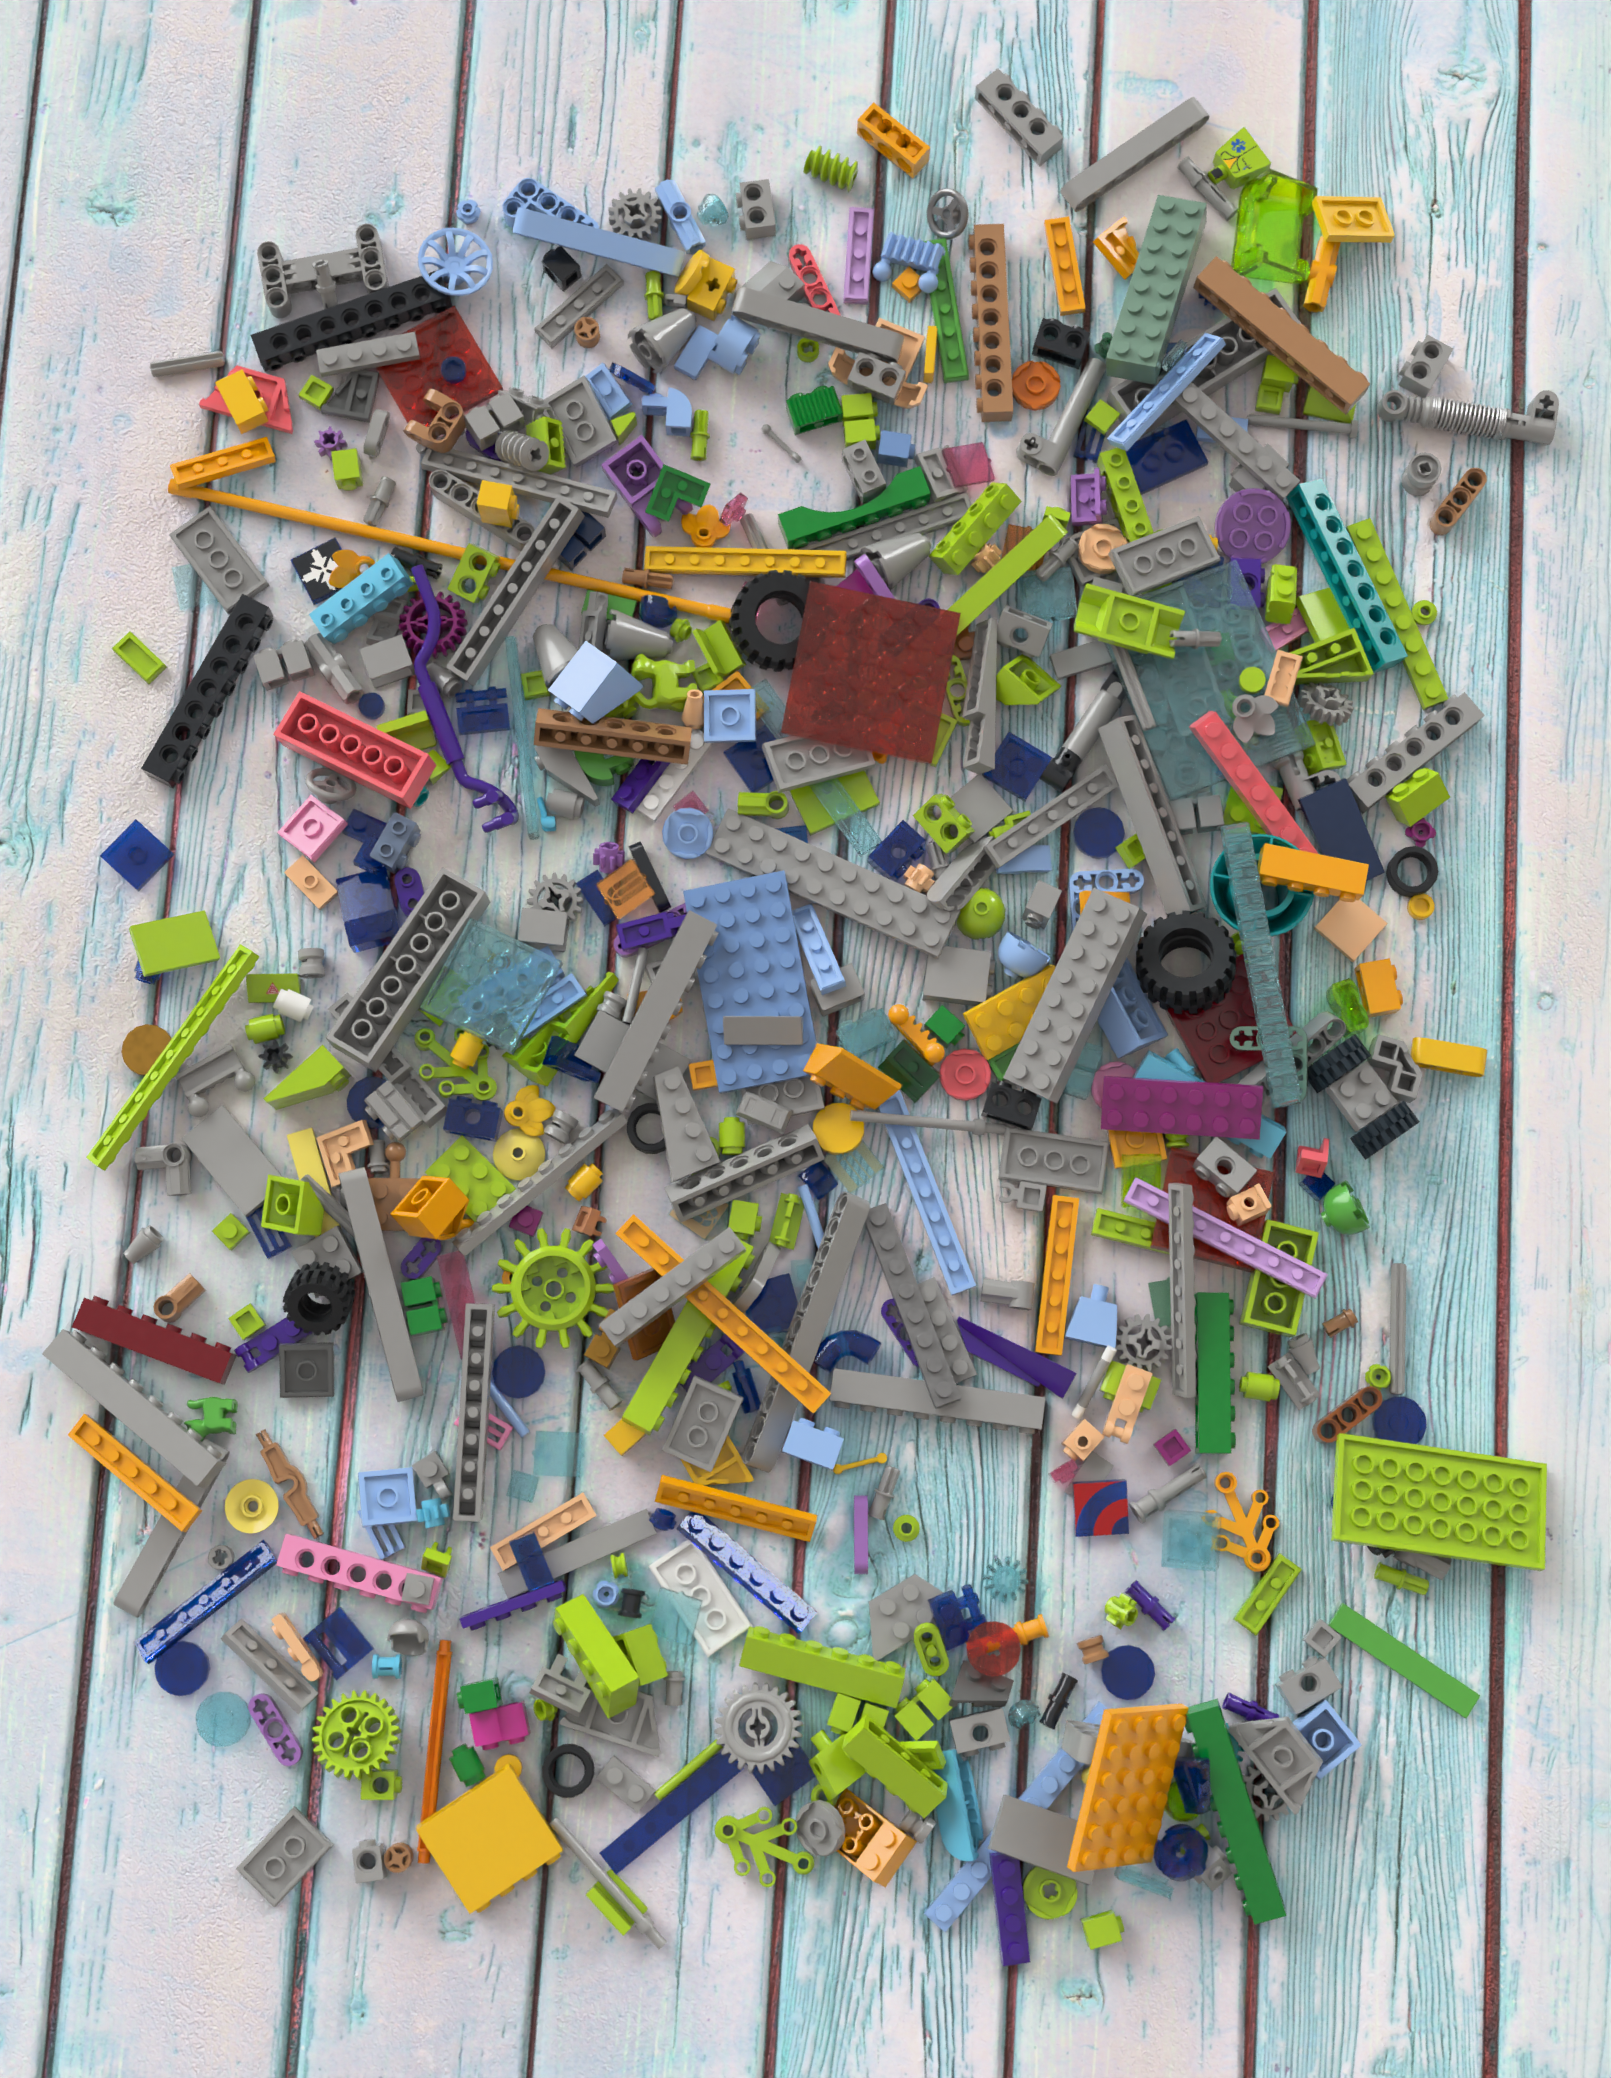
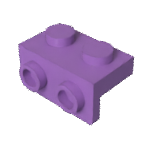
[1071,468,1107,526]

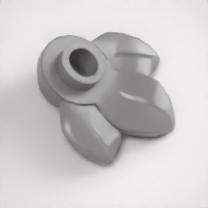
[1232,694,1279,743]

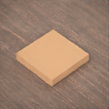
[1314,899,1388,963]

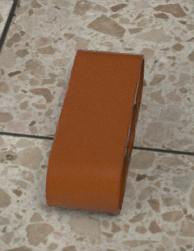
[1312,1386,1382,1443]

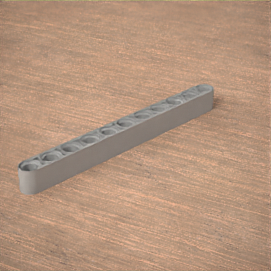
[742,1191,870,1472]

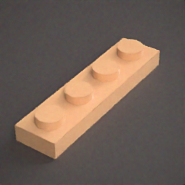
[490,1492,597,1571]

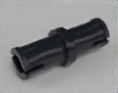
[391,547,443,580]
[1039,1673,1078,1730]

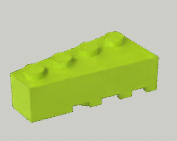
[553,1594,639,1719]

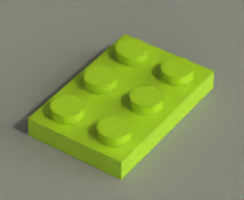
[425,1135,516,1222]

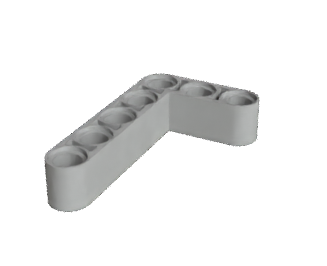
[1062,1720,1194,1770]

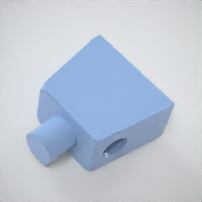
[1064,1284,1117,1348]

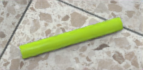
[654,1739,723,1801]

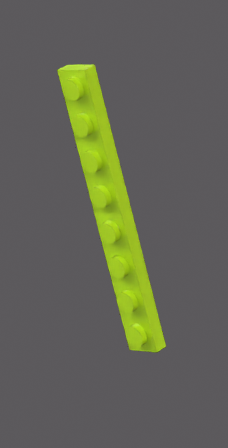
[1346,518,1449,710]

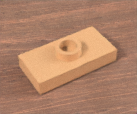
[1264,650,1303,707]
[284,855,339,910]

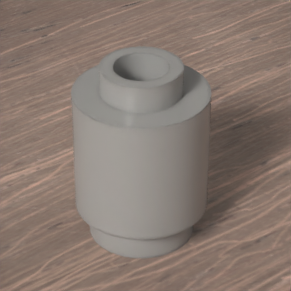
[545,789,585,819]

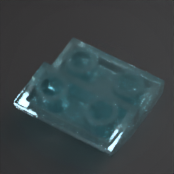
[1019,567,1077,621]

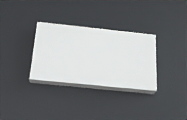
[648,1536,753,1657]

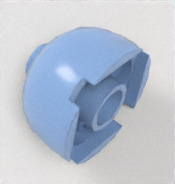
[998,931,1051,979]

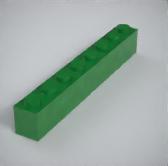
[1185,1698,1286,1925]

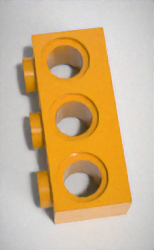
[857,102,930,178]

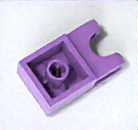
[601,435,693,537]

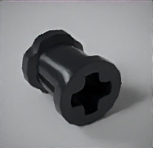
[618,1588,645,1619]

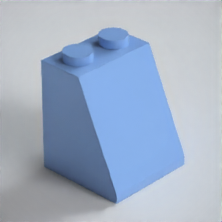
[549,641,643,724]

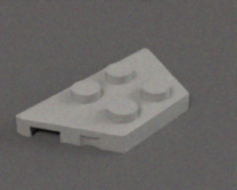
[869,1574,964,1661]
[559,1689,660,1757]
[1228,1716,1323,1815]

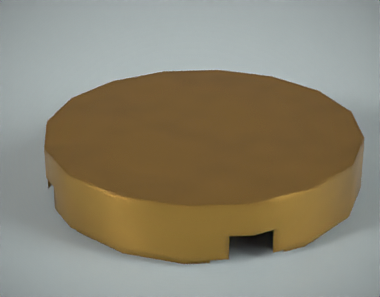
[121,1024,172,1076]

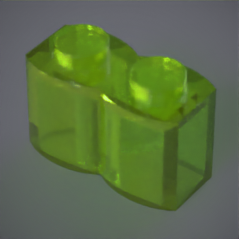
[1326,978,1369,1038]

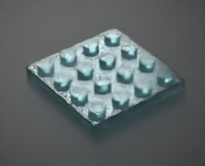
[420,918,563,1054]

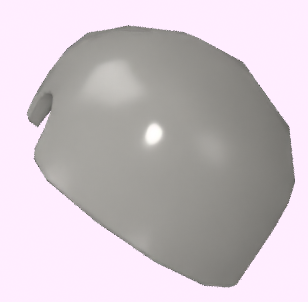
[387,1619,429,1656]

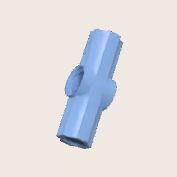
[655,179,706,254]

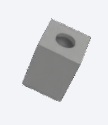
[360,634,415,688]
[518,907,570,952]
[810,963,865,1016]

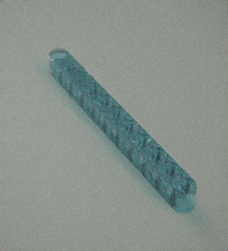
[1220,822,1301,1108]

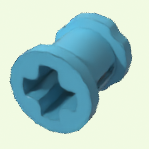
[372,1654,402,1679]

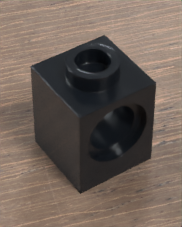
[542,246,582,292]

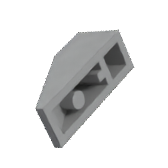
[533,746,600,807]

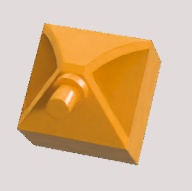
[390,1176,474,1240]

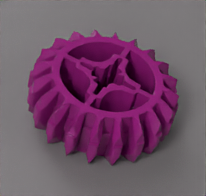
[398,591,468,660]

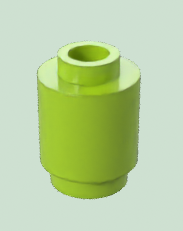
[245,1013,286,1044]
[719,1117,745,1155]
[1239,1372,1280,1402]

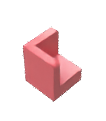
[1295,1138,1329,1178]

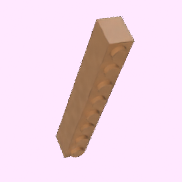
[1193,256,1370,414]

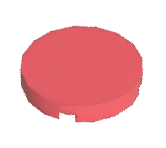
[939,1048,991,1101]

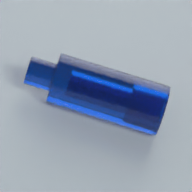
[732,1360,761,1414]

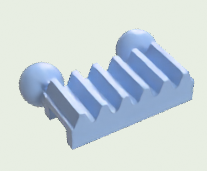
[873,232,946,293]

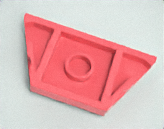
[199,365,293,434]

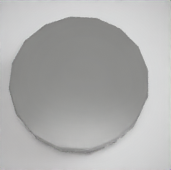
[796,1800,845,1857]

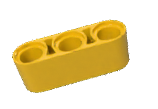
[1410,1037,1488,1077]

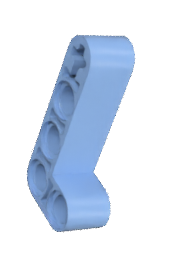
[502,178,599,228]

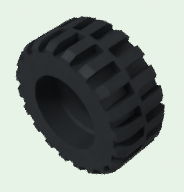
[729,570,829,672]
[1136,910,1236,1014]

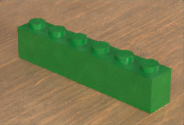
[1194,1292,1236,1454]

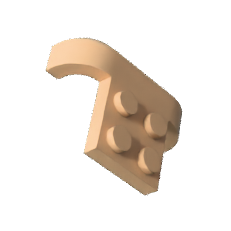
[828,318,928,409]

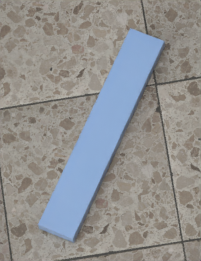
[1107,333,1226,451]

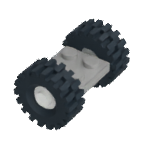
[1308,1034,1420,1160]

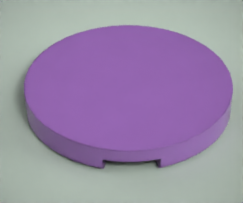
[1214,488,1291,564]

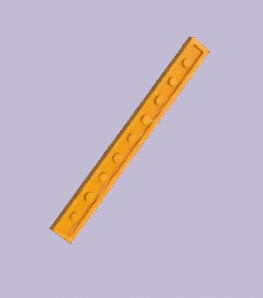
[615,1214,831,1414]

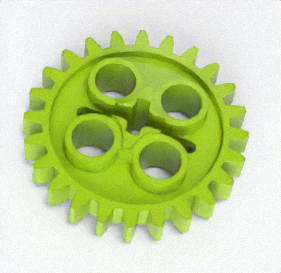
[312,1690,402,1781]

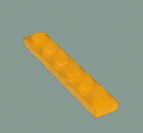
[1035,1195,1079,1356]
[68,1414,203,1532]
[655,1475,817,1542]

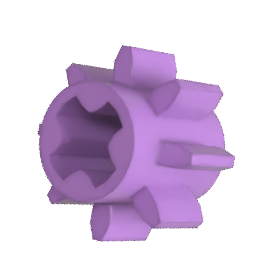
[314,426,347,461]
[593,842,625,873]

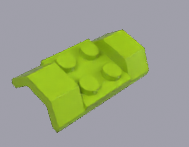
[1074,583,1185,660]

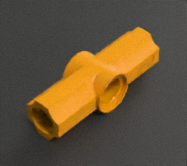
[1303,236,1341,313]

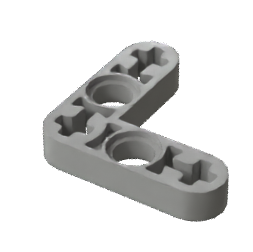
[731,1242,781,1314]

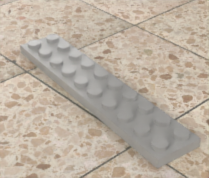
[706,808,960,959]

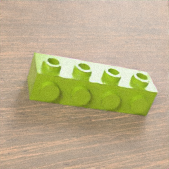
[928,482,1022,575]
[842,1715,948,1818]

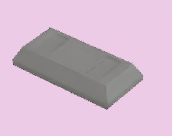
[735,1091,794,1135]

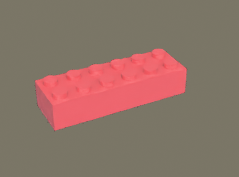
[273,691,436,809]

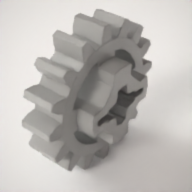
[608,188,662,240]
[1297,682,1354,726]
[527,873,584,927]
[1115,1314,1172,1371]
[1243,1766,1289,1822]

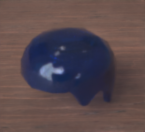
[639,595,677,629]

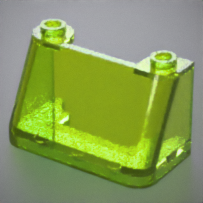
[1231,169,1318,284]

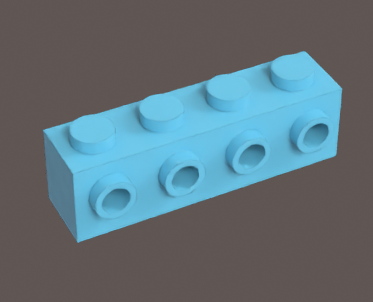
[309,553,414,644]

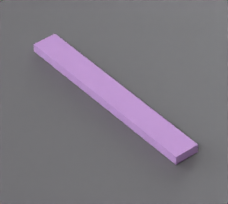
[1123,1177,1328,1299]

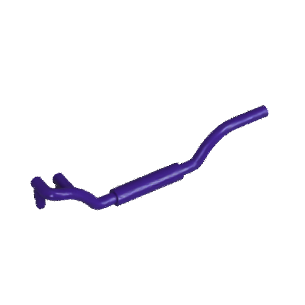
[411,564,519,833]

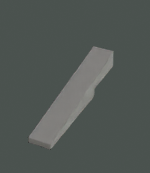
[962,618,997,774]
[328,992,450,1128]

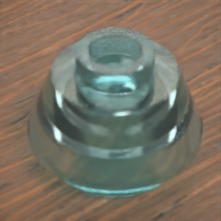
[697,193,729,227]

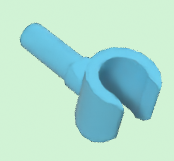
[537,797,556,832]

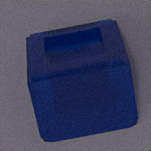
[798,1161,838,1200]
[1298,1172,1336,1202]

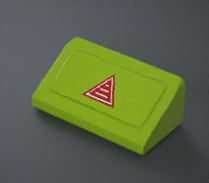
[246,973,301,1003]

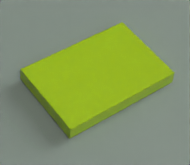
[789,770,880,836]
[129,910,220,977]

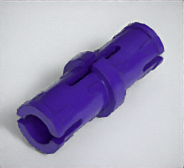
[1125,1580,1175,1631]
[1222,1692,1279,1722]

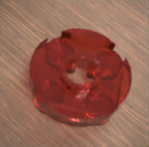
[966,1621,1021,1677]

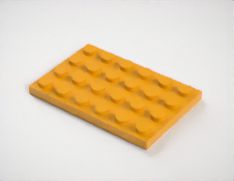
[1067,1703,1189,1872]

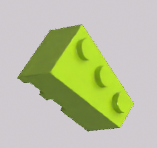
[1290,628,1374,685]

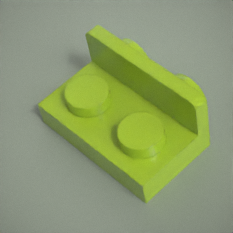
[1293,720,1347,776]

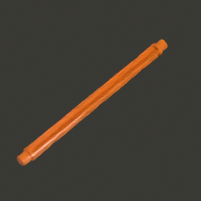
[417,1640,452,1864]

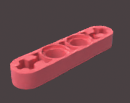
[789,244,841,316]

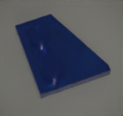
[1174,1757,1210,1814]

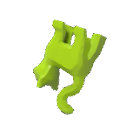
[621,654,697,712]

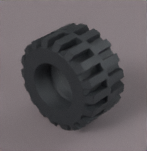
[283,1262,355,1336]

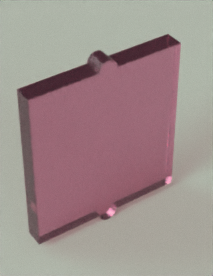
[942,442,995,488]

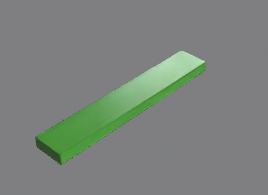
[923,238,969,383]
[1328,1603,1480,1718]

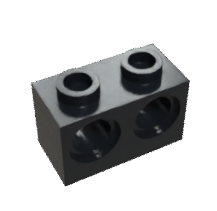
[1032,318,1090,369]
[981,1081,1042,1130]

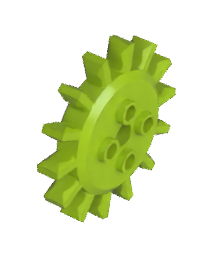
[492,1228,614,1349]

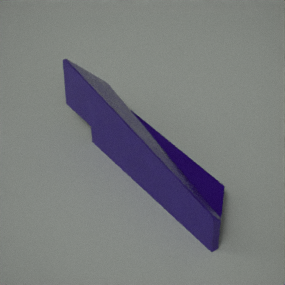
[956,1317,1077,1399]

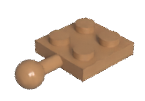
[368,1142,420,1231]

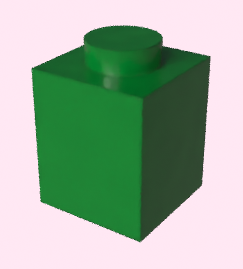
[924,1005,965,1049]

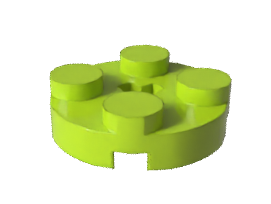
[1022,1866,1078,1920]

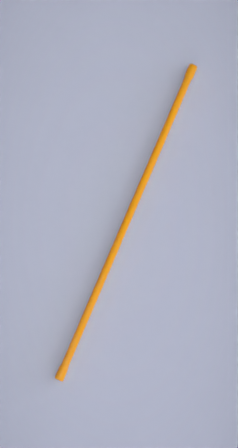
[168,479,731,624]

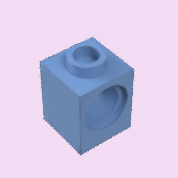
[877,430,915,468]

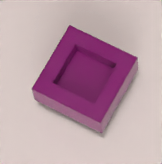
[509,1205,544,1237]
[1153,1429,1191,1466]

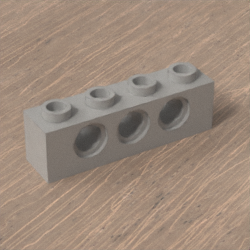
[974,68,1064,167]

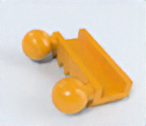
[888,1004,945,1066]

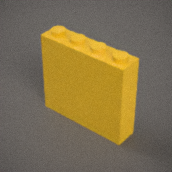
[416,1763,563,1914]

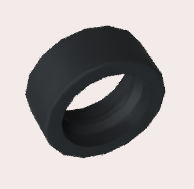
[1386,846,1439,898]
[627,1103,666,1154]
[542,1744,594,1798]

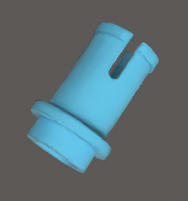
[1164,1048,1196,1075]

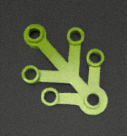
[414,1027,497,1101]
[715,1806,814,1887]

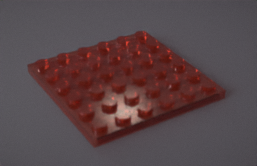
[780,581,961,764]

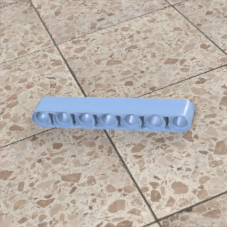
[512,207,685,277]

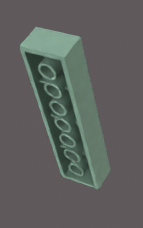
[1106,195,1207,385]

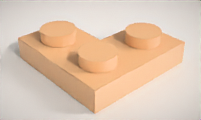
[316,1120,374,1187]

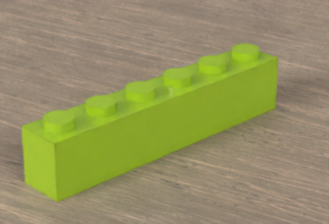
[739,1626,906,1708]

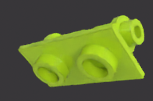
[769,1193,804,1250]

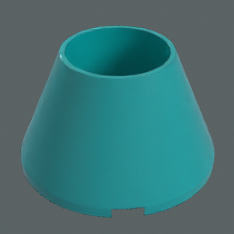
[1210,834,1314,937]

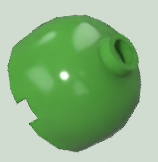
[1321,1180,1370,1235]

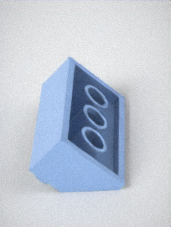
[1097,958,1168,1059]

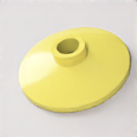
[493,1128,545,1181]
[225,1479,279,1533]

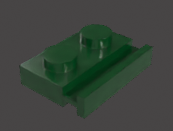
[878,1039,942,1103]

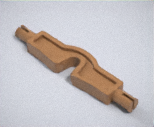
[256,1429,324,1539]

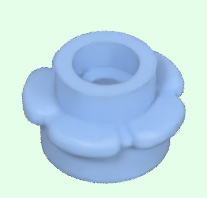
[456,200,481,224]
[593,1581,619,1608]

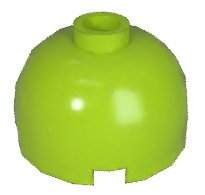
[956,888,1006,940]

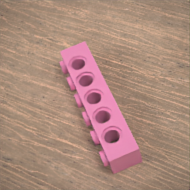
[276,1534,444,1613]

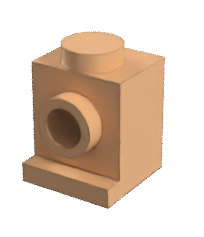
[1226,1184,1272,1226]

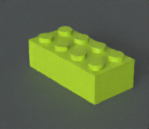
[1239,1219,1319,1338]

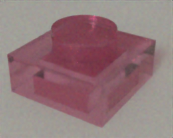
[719,492,748,527]
[673,790,709,814]
[1048,1459,1078,1484]

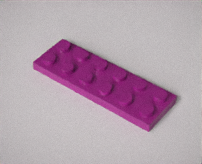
[1101,1076,1263,1140]

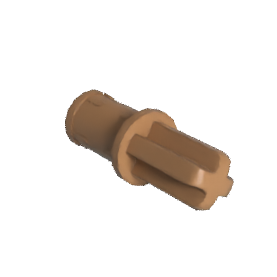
[622,567,674,589]

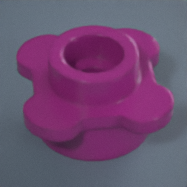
[1405,818,1436,848]

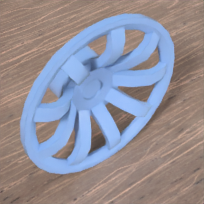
[418,228,493,296]

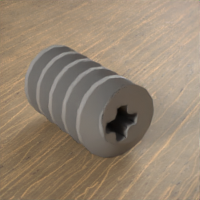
[495,430,549,471]

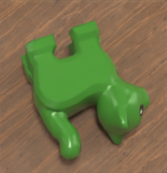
[184,1397,238,1441]

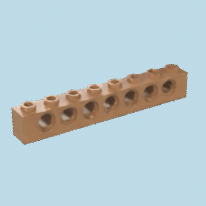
[968,224,1013,422]

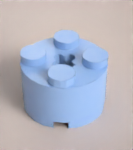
[707,315,761,375]

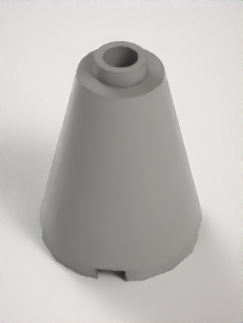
[628,308,696,373]
[859,533,931,590]
[603,609,673,660]
[533,624,578,695]

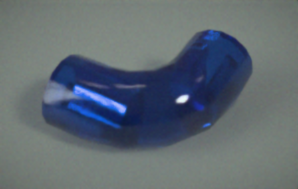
[813,1330,882,1373]

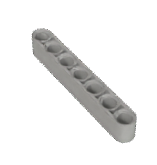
[1060,97,1210,212]
[731,287,904,363]
[113,1439,230,1618]

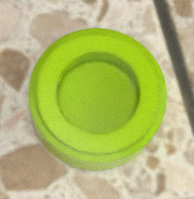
[1239,667,1266,694]

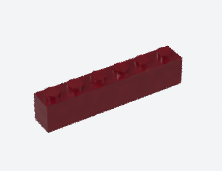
[72,1295,237,1385]

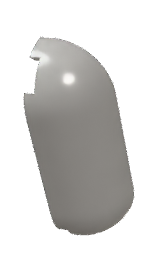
[927,836,996,911]

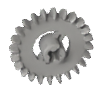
[714,1682,803,1774]

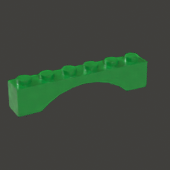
[778,466,931,550]

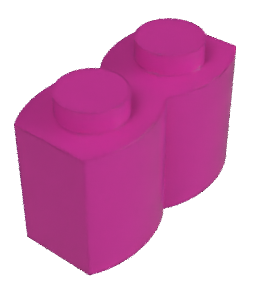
[469,1701,531,1750]

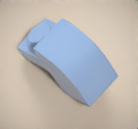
[642,388,693,437]

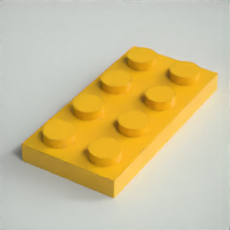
[963,964,1056,1060]

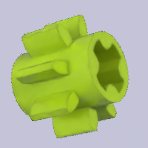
[1104,1593,1138,1629]

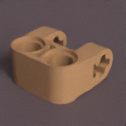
[403,388,466,453]

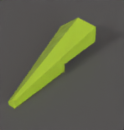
[502,972,619,1086]

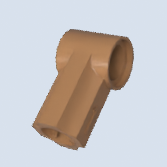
[153,1273,206,1323]

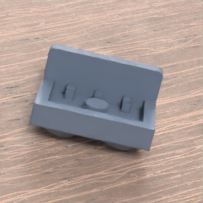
[370,812,421,875]

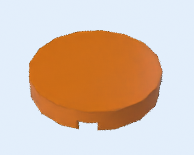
[1012,361,1060,411]

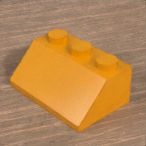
[803,1043,902,1111]

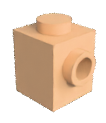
[1061,1419,1104,1462]

